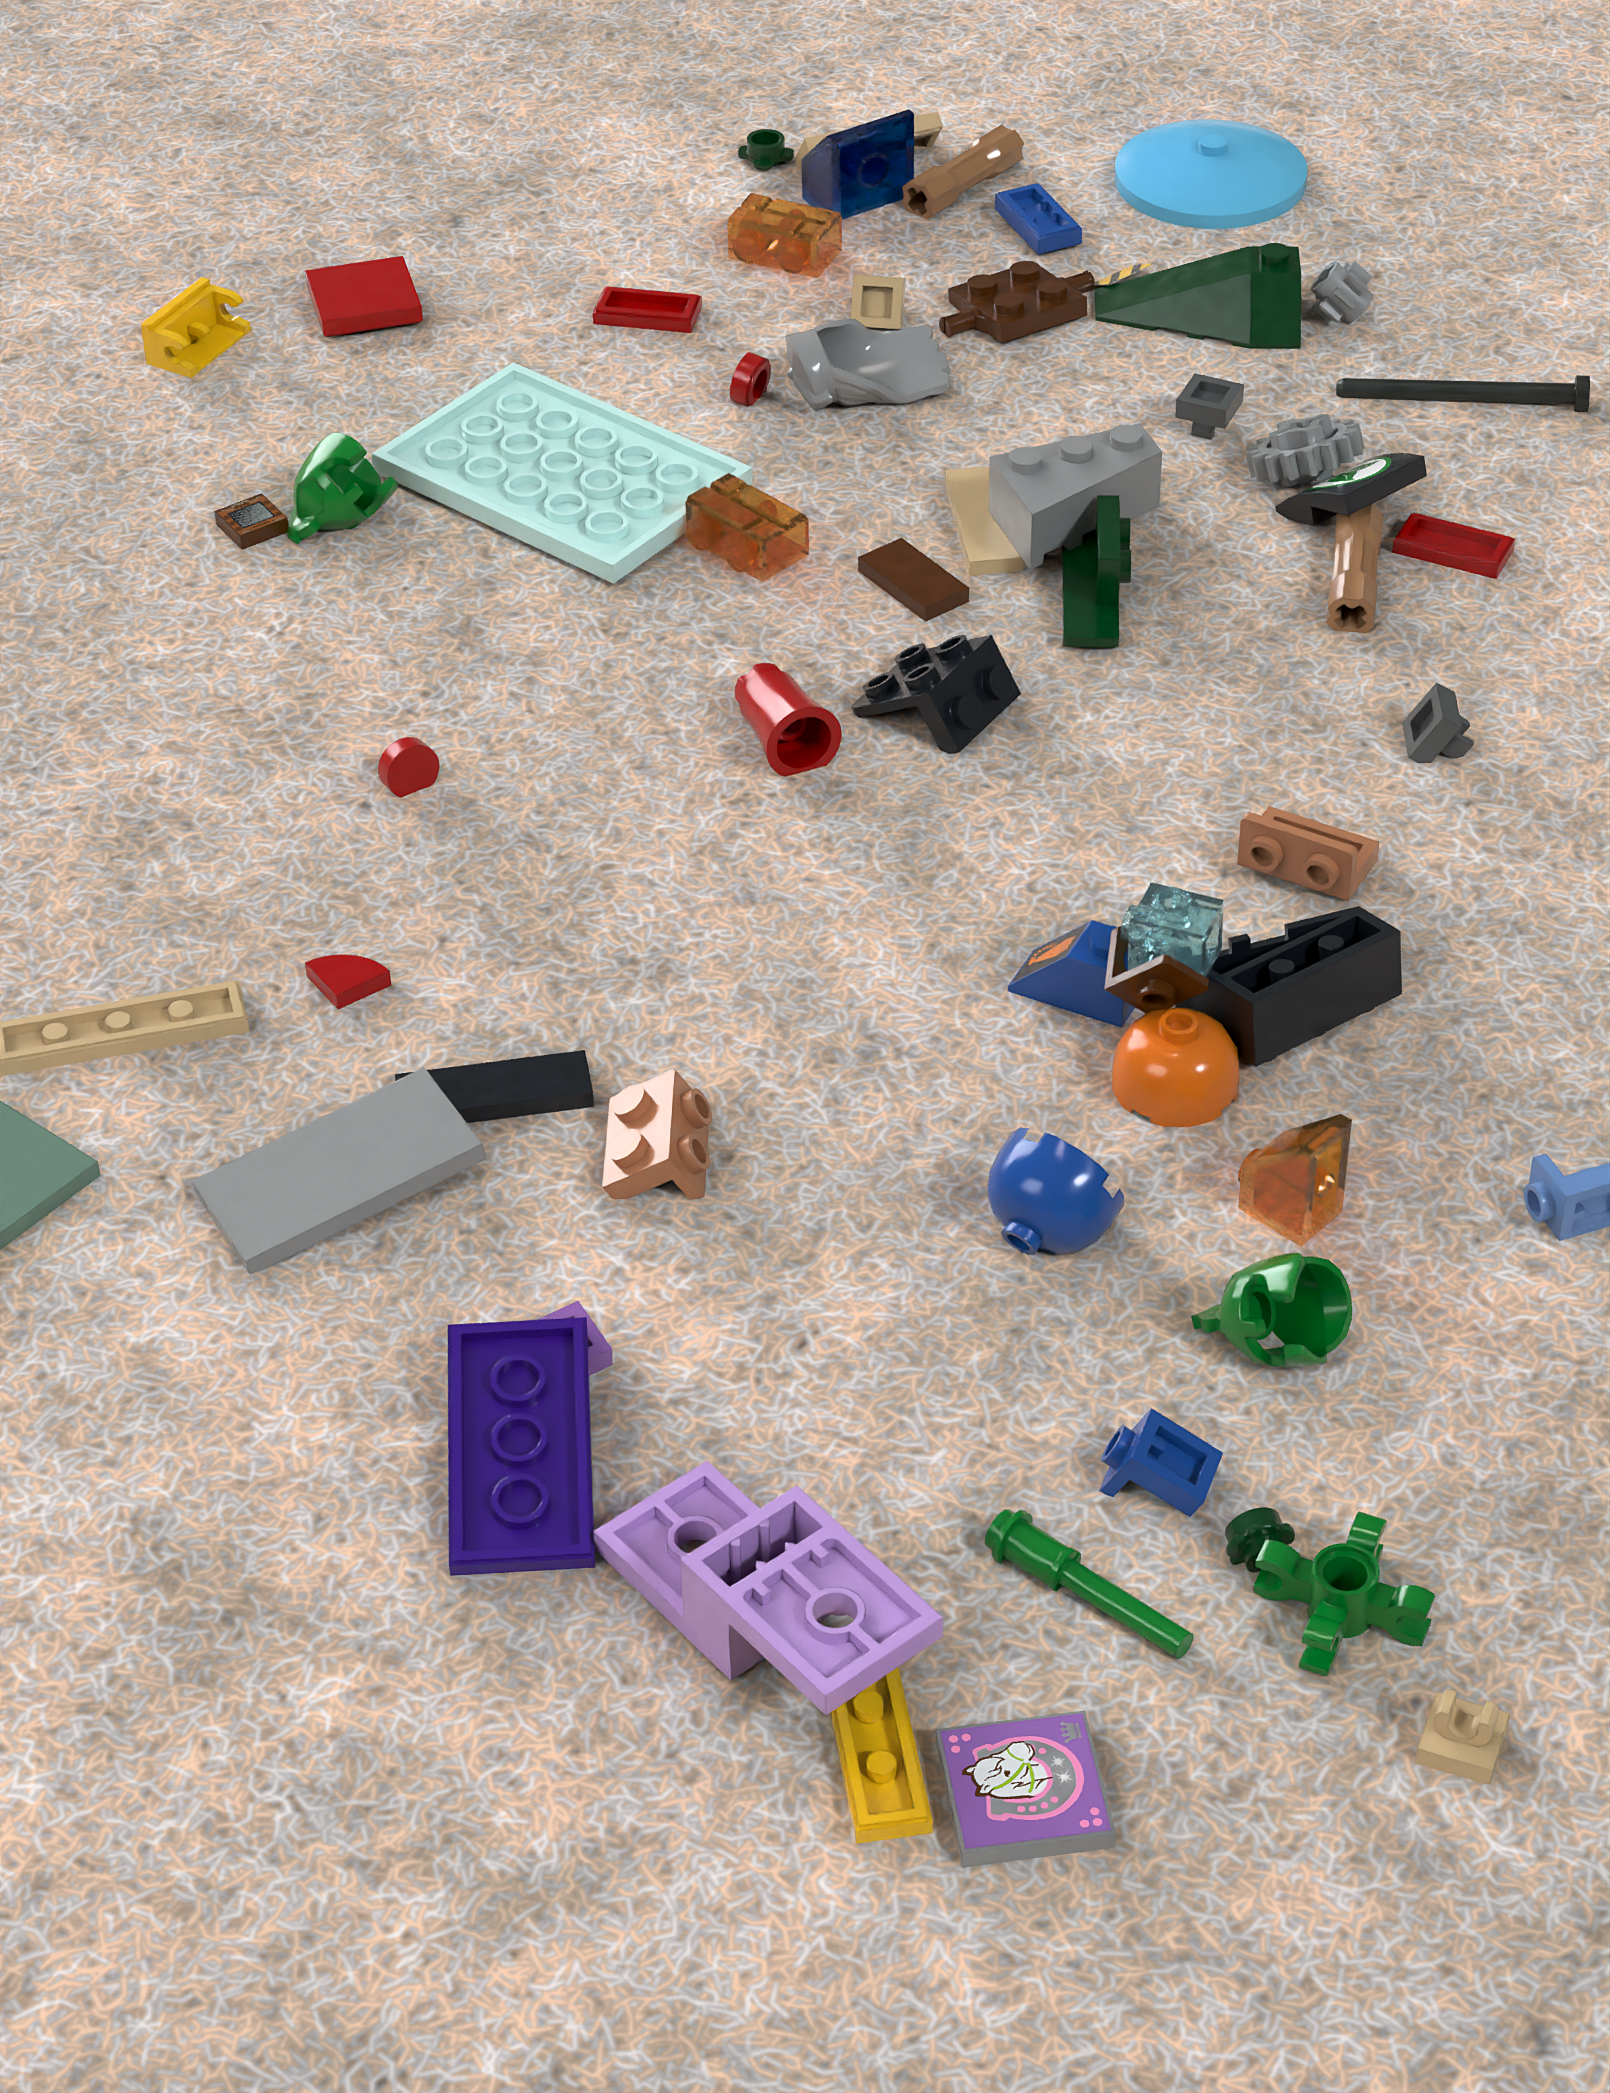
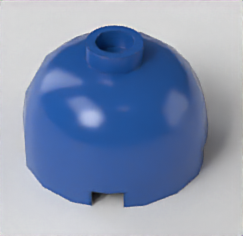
[988,1127,1124,1255]

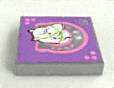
[936,1710,1116,1868]

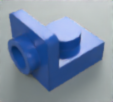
[1099,1408,1223,1517]

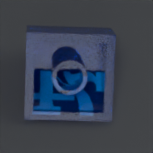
[801,109,914,223]

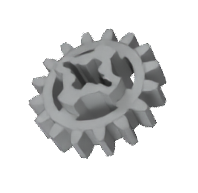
[1245,414,1364,487]

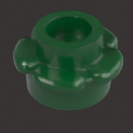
[1225,1507,1295,1573]

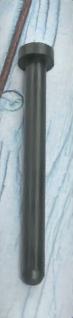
[1336,375,1590,412]

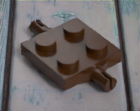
[939,261,1095,343]

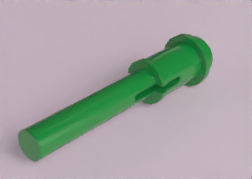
[985,1509,1194,1659]

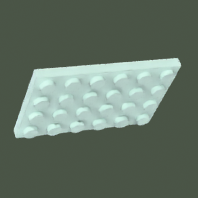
[372,362,753,584]

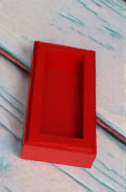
[593,286,702,333]
[1392,512,1515,579]

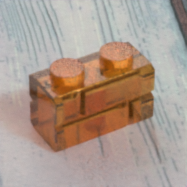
[727,193,842,278]
[685,473,809,582]

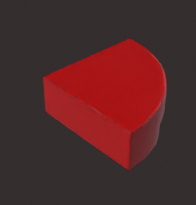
[305,954,391,1010]

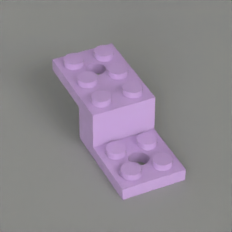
[594,1461,943,1715]

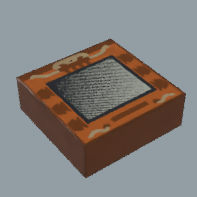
[214,493,289,550]

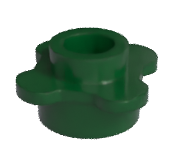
[738,129,794,170]

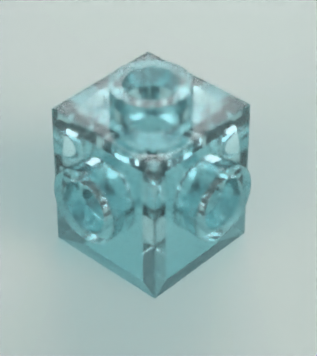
[1121,882,1224,977]

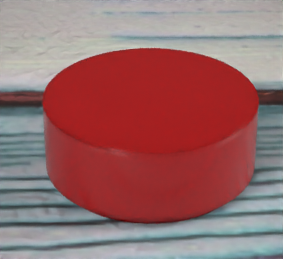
[730,352,771,407]
[378,737,440,798]

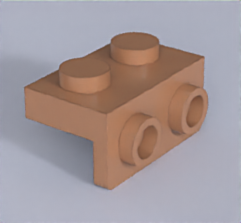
[1237,806,1380,901]
[602,1069,712,1200]

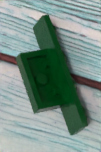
[1062,495,1131,648]

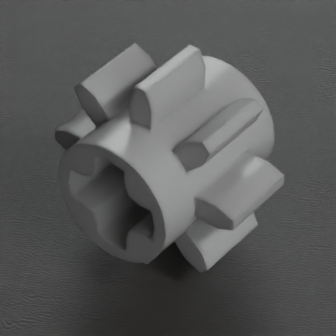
[1310,261,1373,323]

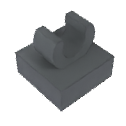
[1175,373,1244,440]
[1402,683,1474,763]

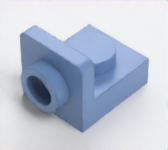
[1524,1153,1610,1241]

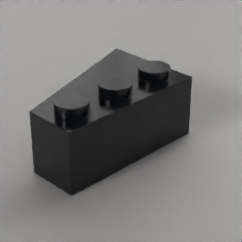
[1172,906,1402,1067]

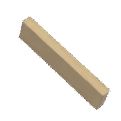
[0,980,250,1077]

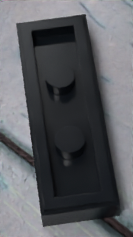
[395,1050,594,1123]

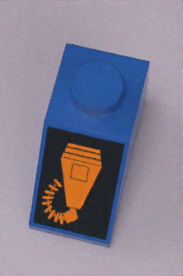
[1008,920,1150,1028]

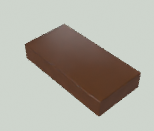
[858,538,969,622]

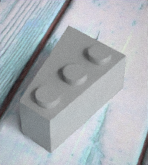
[989,423,1162,570]

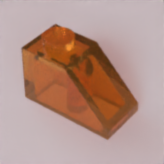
[1238,1114,1352,1247]

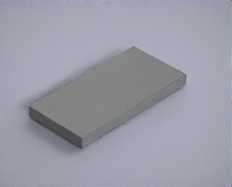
[191,1067,486,1274]

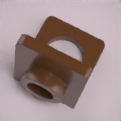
[1104,926,1209,1013]

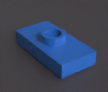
[995,183,1082,254]

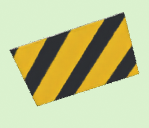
[1095,263,1154,286]

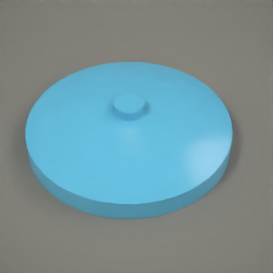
[1114,119,1308,229]

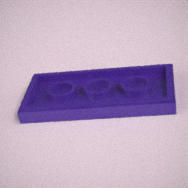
[448,1317,595,1576]

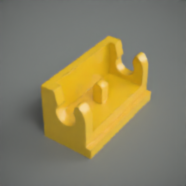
[141,277,251,378]

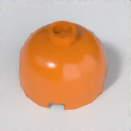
[1112,1008,1240,1127]

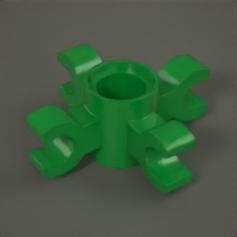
[1253,1511,1435,1677]

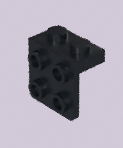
[851,635,1021,754]

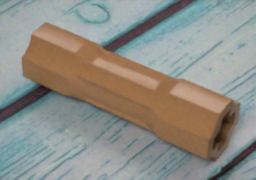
[902,124,1024,220]
[1326,504,1384,633]

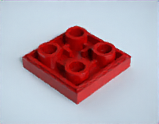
[305,256,423,337]

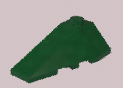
[1095,243,1301,349]

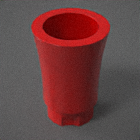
[735,662,842,777]

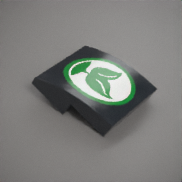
[1275,453,1427,526]

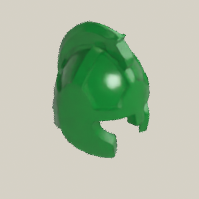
[287,432,398,544]
[1191,1253,1352,1367]

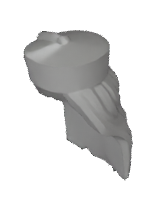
[785,319,951,411]

